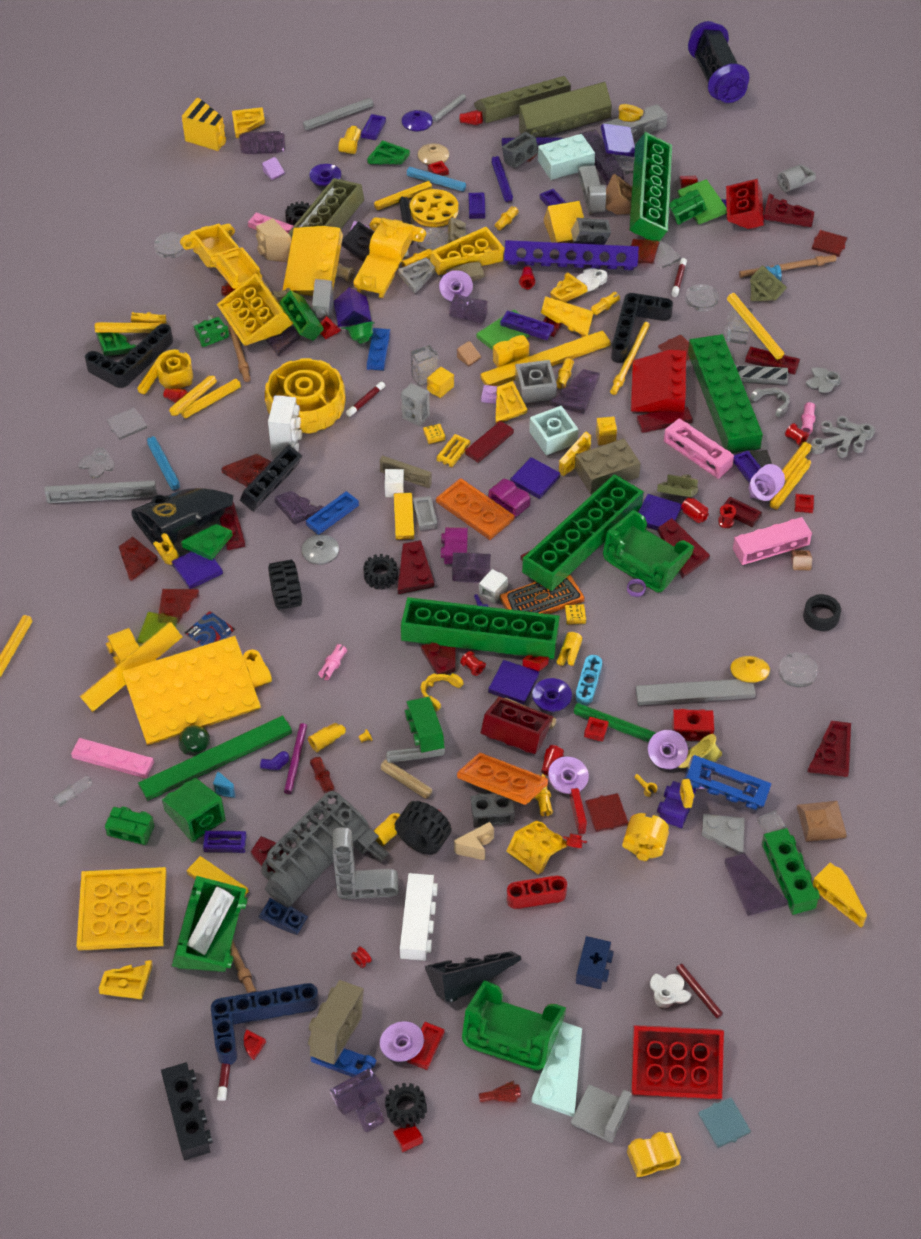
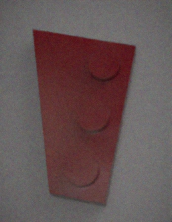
[764,193,815,227]
[807,720,851,777]

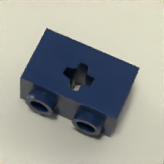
[576,936,614,989]

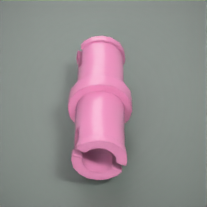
[801,402,816,434]
[318,644,347,680]

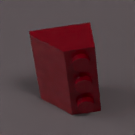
[480,696,554,754]

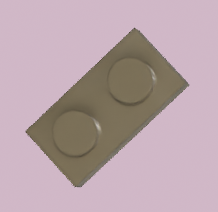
[447,217,466,244]

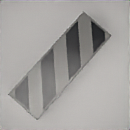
[735,365,788,385]

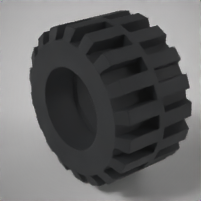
[268,559,302,610]
[394,801,452,855]

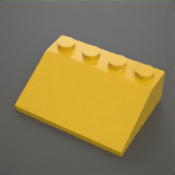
[282,226,343,296]
[216,273,293,346]

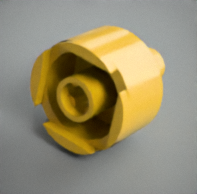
[156,349,193,389]
[622,813,669,861]

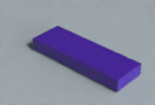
[500,310,554,340]

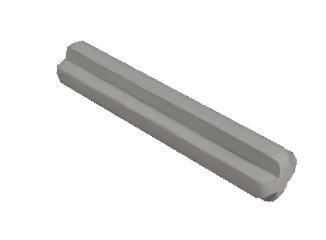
[386,747,445,763]

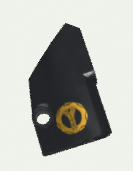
[131,488,234,549]

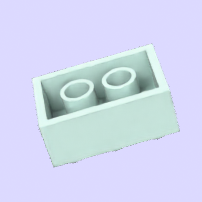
[538,134,595,180]

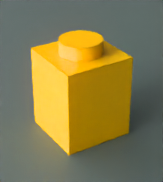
[427,366,454,398]
[596,417,617,446]

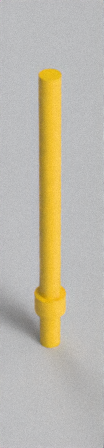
[610,322,650,395]

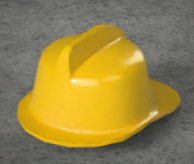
[618,104,643,122]

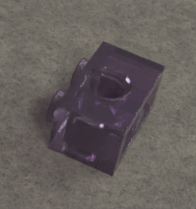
[452,552,491,582]

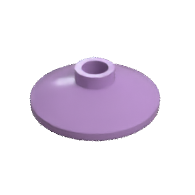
[439,270,473,302]
[648,730,688,770]
[548,756,589,794]
[380,1021,424,1062]

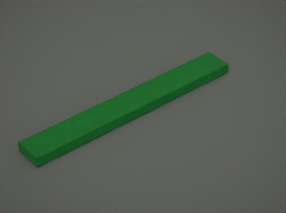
[138,715,292,801]

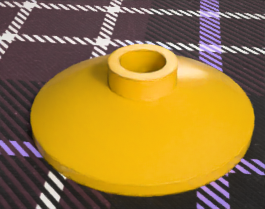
[730,656,770,683]

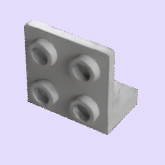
[571,1085,632,1143]

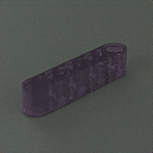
[580,129,624,186]

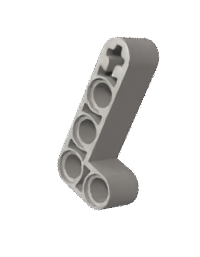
[578,165,606,213]

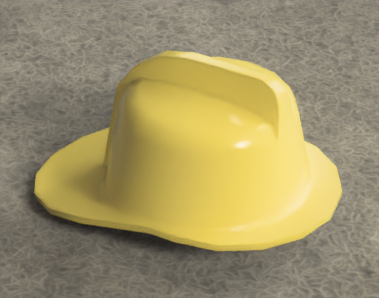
[678,734,722,768]

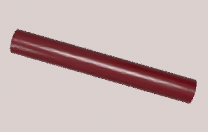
[676,964,723,1019]

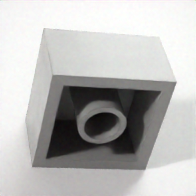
[515,360,557,403]

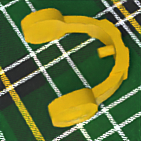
[420,673,464,711]

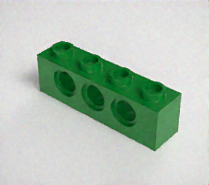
[761,828,820,915]

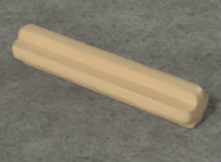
[381,760,432,799]

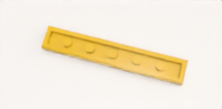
[79,622,183,712]

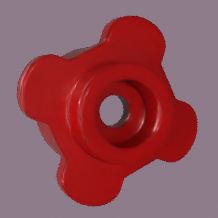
[563,833,587,849]

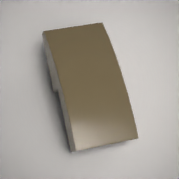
[446,262,485,282]

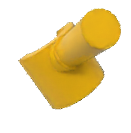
[634,774,657,797]

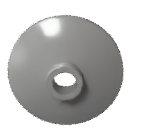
[302,534,339,565]

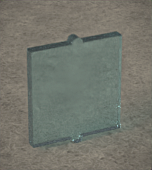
[698,1097,751,1148]

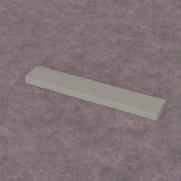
[45,481,157,503]
[635,679,756,706]

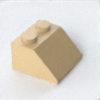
[256,218,291,262]

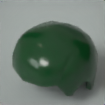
[178,725,210,755]

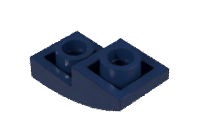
[258,898,308,935]

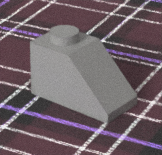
[312,279,334,319]

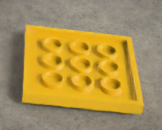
[77,867,167,950]

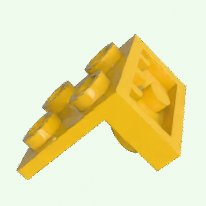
[506,821,567,875]

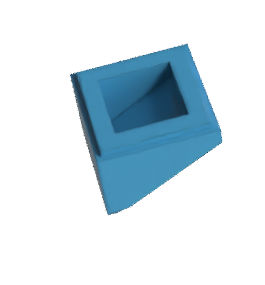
[213,772,236,798]

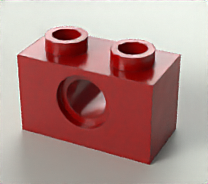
[672,709,714,741]

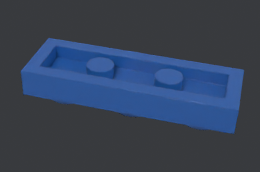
[367,328,390,371]
[306,491,359,535]

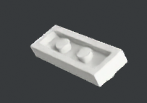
[187,887,235,955]

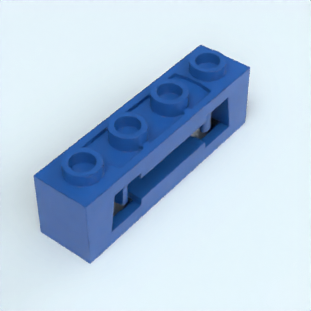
[684,755,772,810]

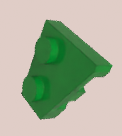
[367,140,410,164]
[96,333,136,356]
[181,524,233,561]

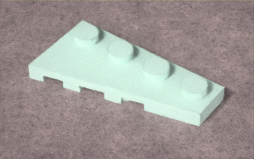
[532,1022,582,1117]

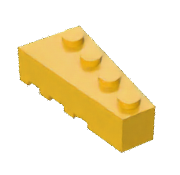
[430,227,505,275]

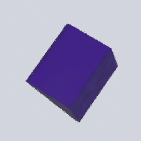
[334,287,372,327]

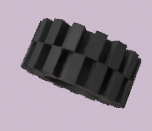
[285,201,311,226]
[363,554,398,590]
[385,1083,427,1128]

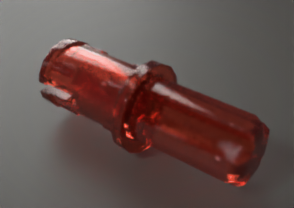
[310,757,335,793]

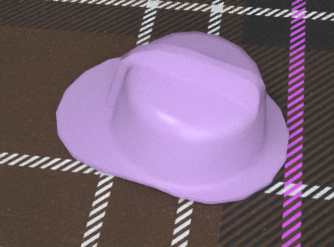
[748,464,785,501]

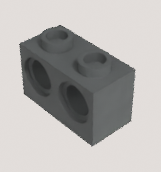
[502,132,538,168]
[571,218,611,245]
[471,793,515,827]

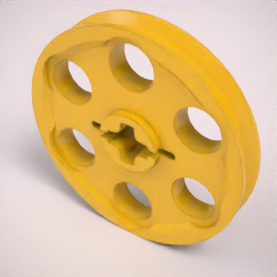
[410,189,459,227]

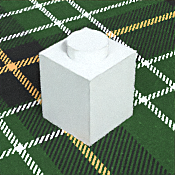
[385,469,404,497]
[479,569,508,604]

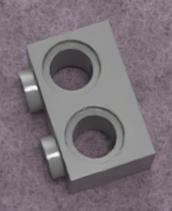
[401,383,430,426]

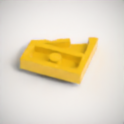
[232,107,265,138]
[550,272,588,303]
[559,431,591,477]
[99,960,153,999]

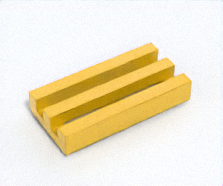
[437,434,470,468]

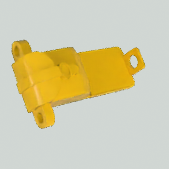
[353,217,426,298]
[180,223,262,289]

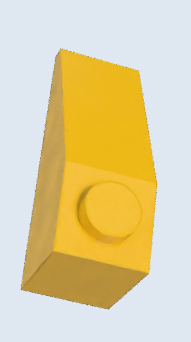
[813,862,867,928]

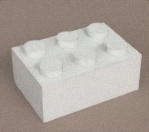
[268,395,302,459]

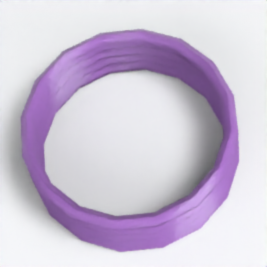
[627,579,646,597]

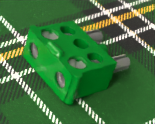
[192,315,229,347]

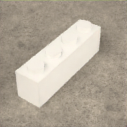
[400,873,438,961]

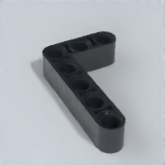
[611,293,673,363]
[85,324,173,388]

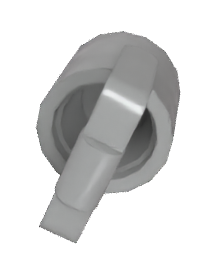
[777,164,816,192]

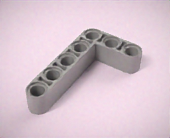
[332,827,399,899]

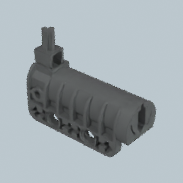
[261,791,389,907]

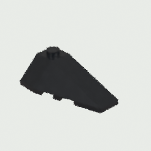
[425,951,521,1002]

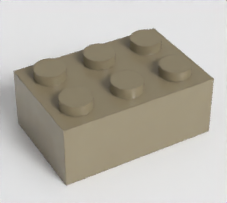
[575,438,641,494]
[308,980,364,1065]

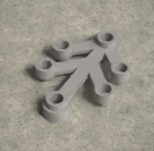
[811,416,875,458]

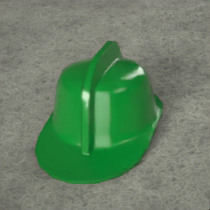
[341,322,375,344]

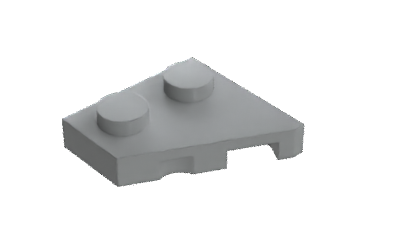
[398,257,435,293]
[702,814,745,856]

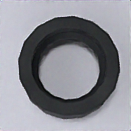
[803,594,841,631]

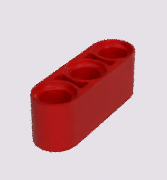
[507,875,567,909]

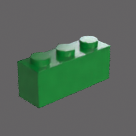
[279,290,324,341]
[404,696,445,753]

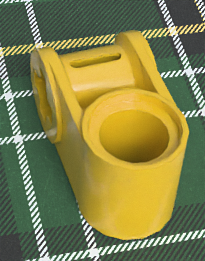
[243,649,272,688]

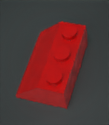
[726,178,764,229]

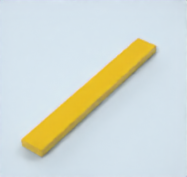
[480,330,611,386]

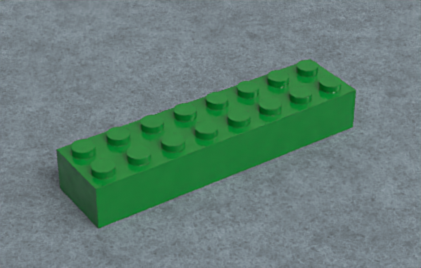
[629,132,672,244]
[688,334,763,453]
[522,474,644,591]
[401,597,560,659]

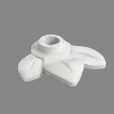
[576,268,608,293]
[650,974,691,1008]

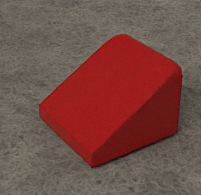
[680,175,698,188]
[320,316,341,339]
[393,1123,423,1153]

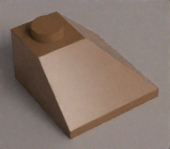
[605,174,632,215]
[797,801,847,842]

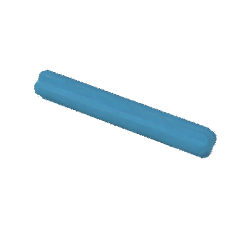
[407,167,466,192]
[147,436,180,490]

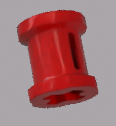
[785,423,809,446]
[718,504,736,528]
[460,651,486,676]

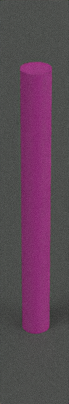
[284,723,307,794]

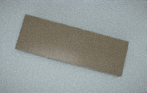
[380,455,432,488]

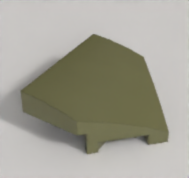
[750,265,787,301]
[657,474,698,497]

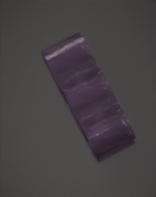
[239,131,286,154]

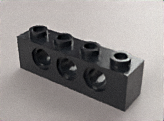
[239,445,302,512]
[161,1062,213,1161]

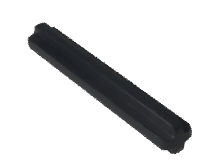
[399,196,414,245]

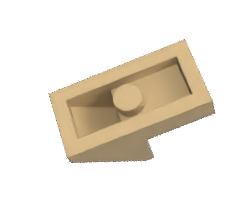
[454,822,494,860]

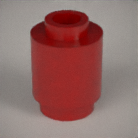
[681,497,709,523]

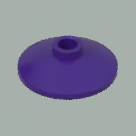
[402,110,433,132]
[309,164,341,186]
[532,678,572,712]

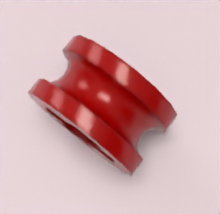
[351,946,372,968]

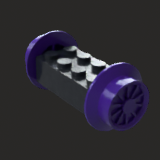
[688,21,750,103]

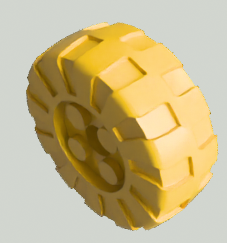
[265,358,346,434]

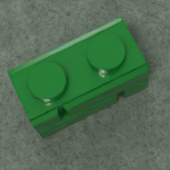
[669,189,707,225]
[105,806,154,845]

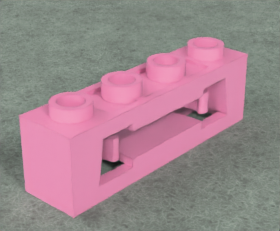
[664,418,734,479]

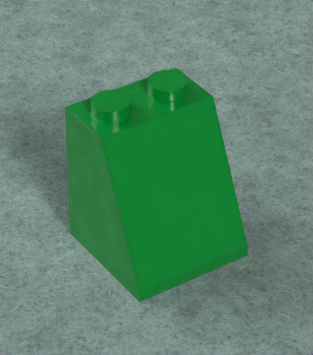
[162,778,226,843]

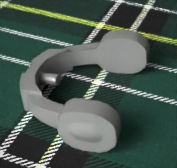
[750,387,790,418]

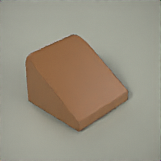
[457,341,481,366]
[791,550,812,570]

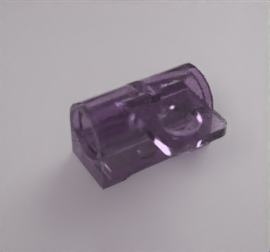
[449,294,488,323]
[330,1068,384,1132]

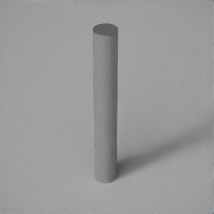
[432,94,466,122]

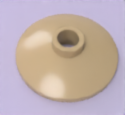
[418,143,449,165]

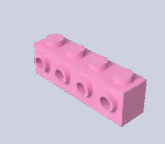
[733,517,812,565]

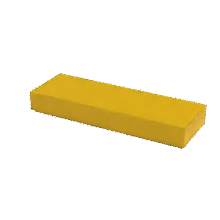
[394,493,414,540]
[186,856,249,895]

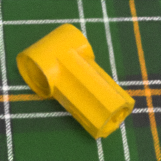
[338,125,361,154]

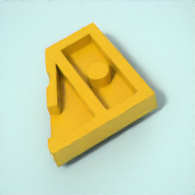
[495,381,528,424]

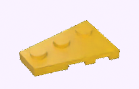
[540,296,594,337]

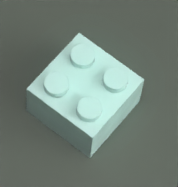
[529,406,578,455]

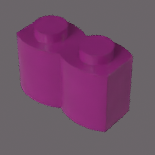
[488,478,531,518]
[441,527,468,564]

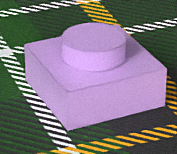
[481,385,498,404]

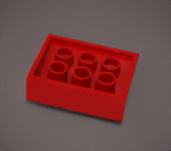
[631,350,686,413]
[632,1025,724,1099]

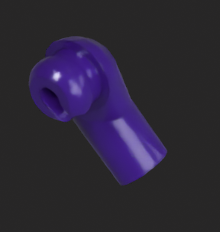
[260,751,289,770]

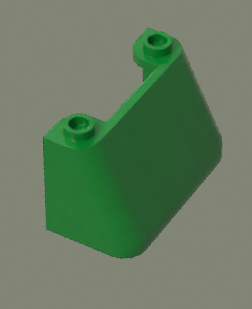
[603,510,694,592]
[171,876,248,972]
[462,981,566,1070]

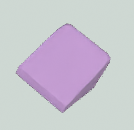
[262,157,285,180]

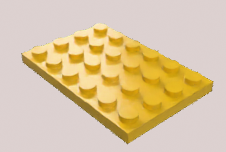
[122,636,261,745]

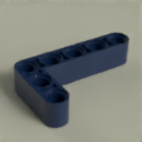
[211,983,319,1065]

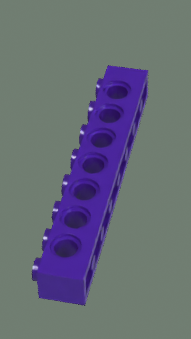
[504,240,639,270]

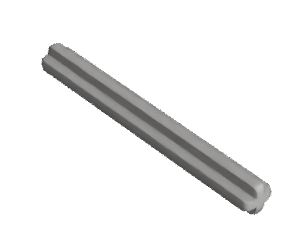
[303,98,373,130]

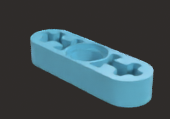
[576,655,602,705]

